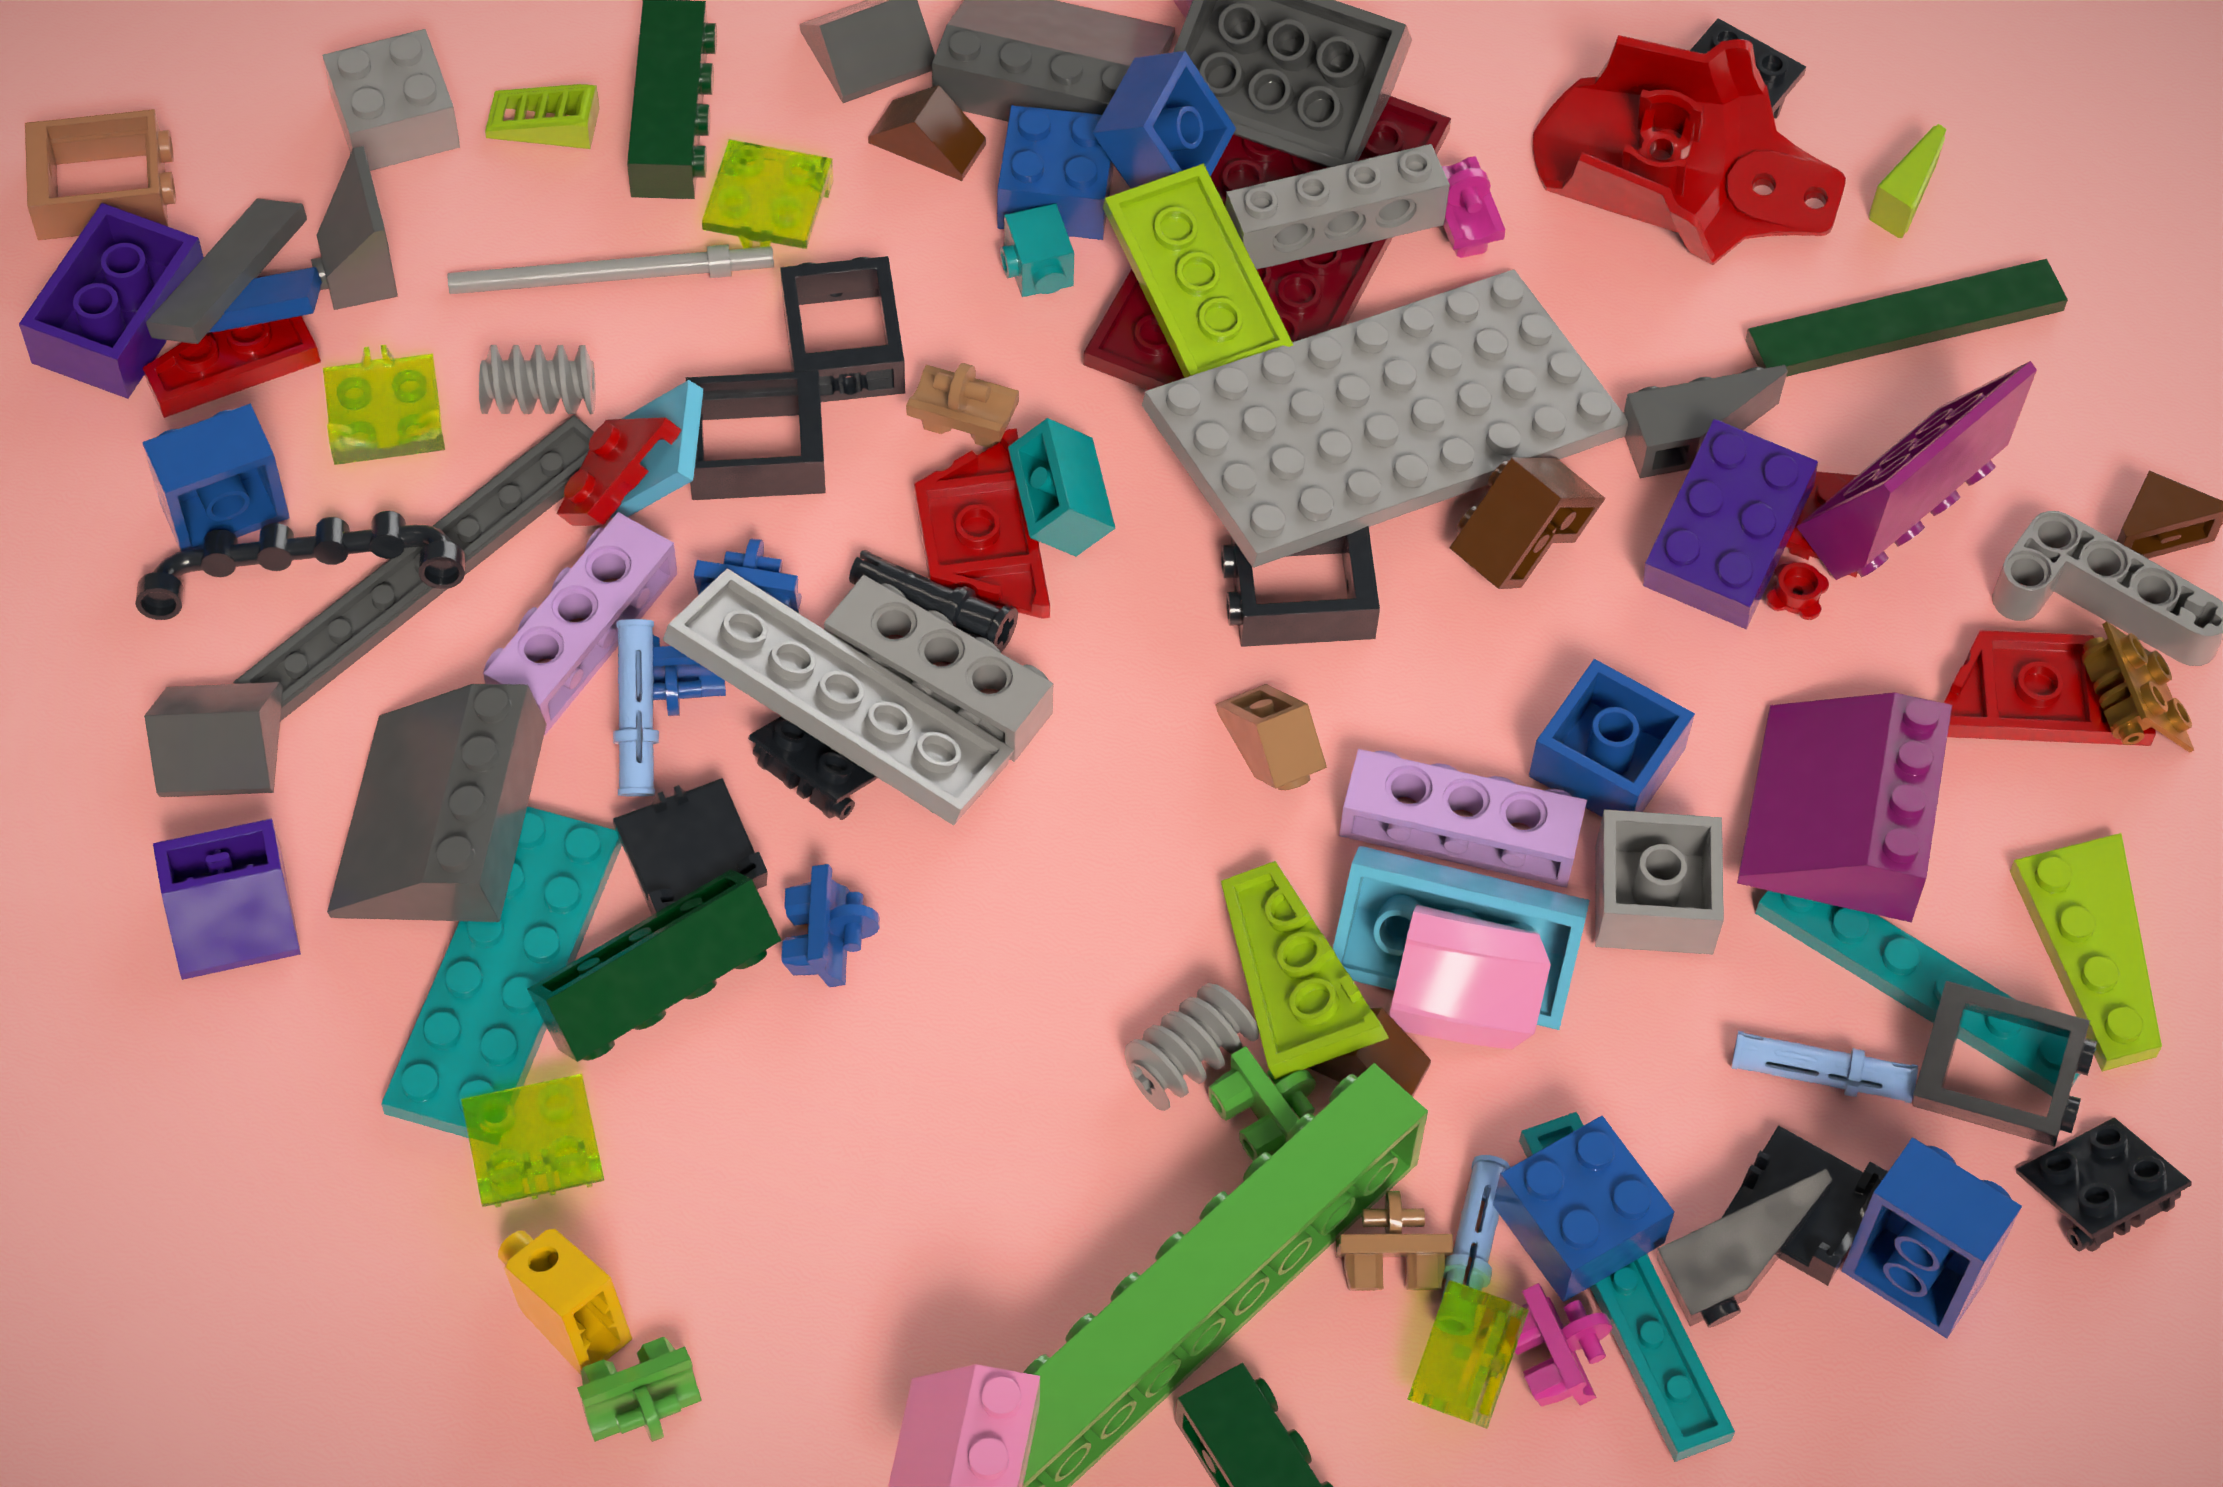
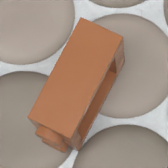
[25,109,176,240]

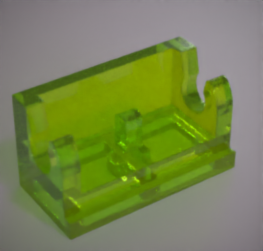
[1407,1280,1529,1429]

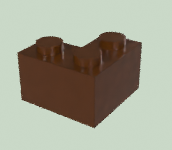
[1449,457,1606,589]

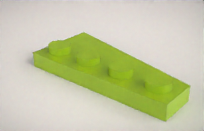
[2010,833,2162,1072]
[1221,861,1389,1080]

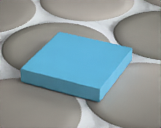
[611,380,703,518]

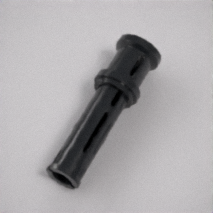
[849,550,1018,652]

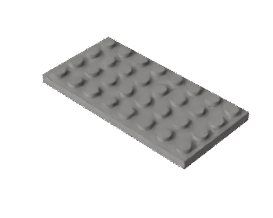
[1142,269,1628,568]

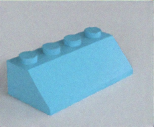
[1333,845,1590,1030]

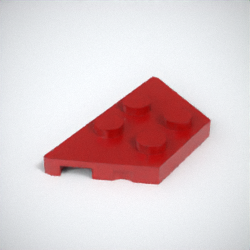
[914,428,1050,619]
[1943,630,2156,746]

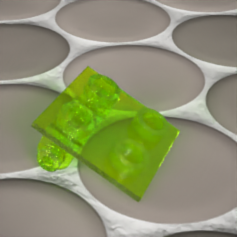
[461,1074,605,1208]

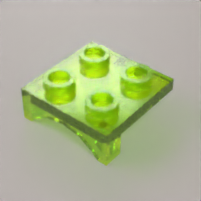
[702,139,834,249]
[323,344,446,465]

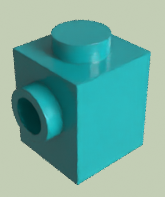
[1000,204,1075,297]

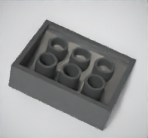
[932,0,1175,122]
[1173,0,1412,168]
[327,684,547,922]

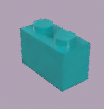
[1008,418,1116,557]

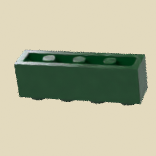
[627,0,717,199]
[527,869,782,1062]
[1175,1362,1333,1487]

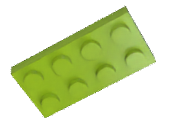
[1103,163,1294,378]

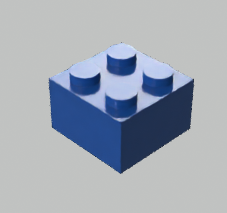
[1092,51,1236,189]
[997,105,1114,240]
[142,403,290,551]
[1529,659,1695,817]
[1493,1115,1675,1302]

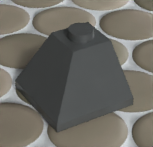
[311,146,398,310]

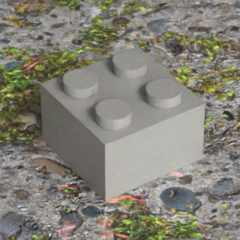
[322,29,461,171]
[1595,810,1724,955]

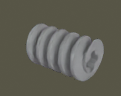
[479,345,596,414]
[1124,983,1259,1111]

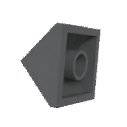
[799,0,935,103]
[144,682,283,797]

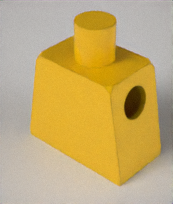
[498,1229,633,1375]

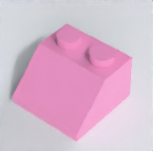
[888,1364,1040,1487]

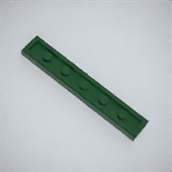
[1745,258,2068,377]

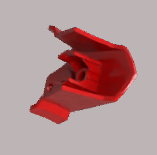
[1533,35,1846,265]

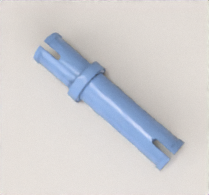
[613,619,659,797]
[1731,1030,1918,1104]
[1435,1155,1511,1336]

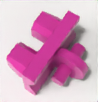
[1442,156,1506,258]
[1499,1283,1612,1407]

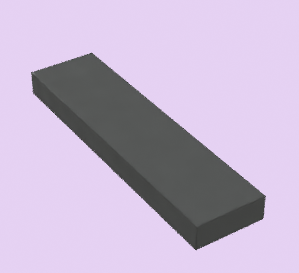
[146,198,307,344]

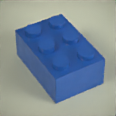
[1841,1137,2022,1339]

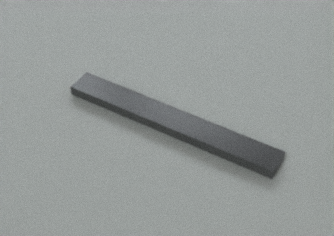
[233,415,594,722]

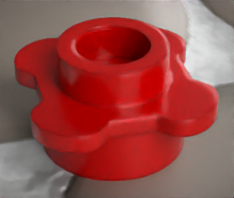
[1766,562,1829,620]

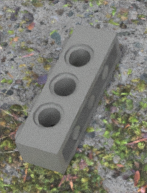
[1225,144,1450,270]
[824,575,1054,762]

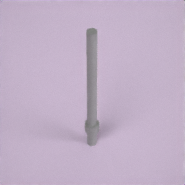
[447,244,774,295]

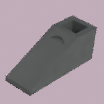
[1623,365,1788,478]

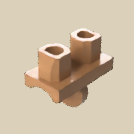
[906,363,1019,448]
[1336,1191,1453,1291]

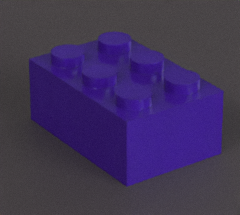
[19,203,204,399]
[1643,419,1818,630]

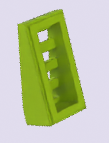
[485,84,600,149]
[1869,124,1947,238]

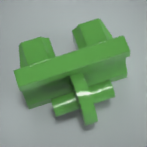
[1209,1046,1316,1162]
[577,1337,702,1442]

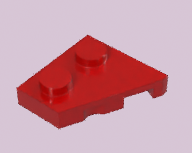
[556,417,681,526]

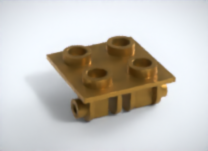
[2082,621,2194,753]

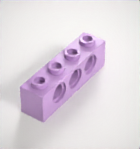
[483,512,677,735]
[1339,749,1587,888]

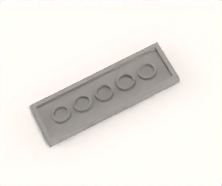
[663,568,1014,826]

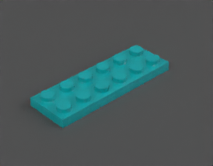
[381,806,622,1147]

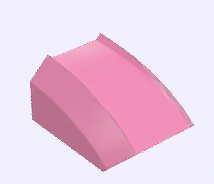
[1389,904,1551,1049]

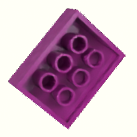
[1796,361,2037,580]
[1737,692,1952,923]

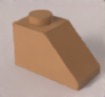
[1215,684,1327,790]

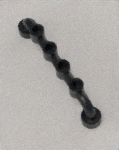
[135,511,466,620]

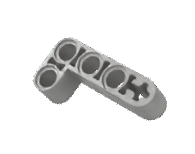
[1992,511,2223,667]

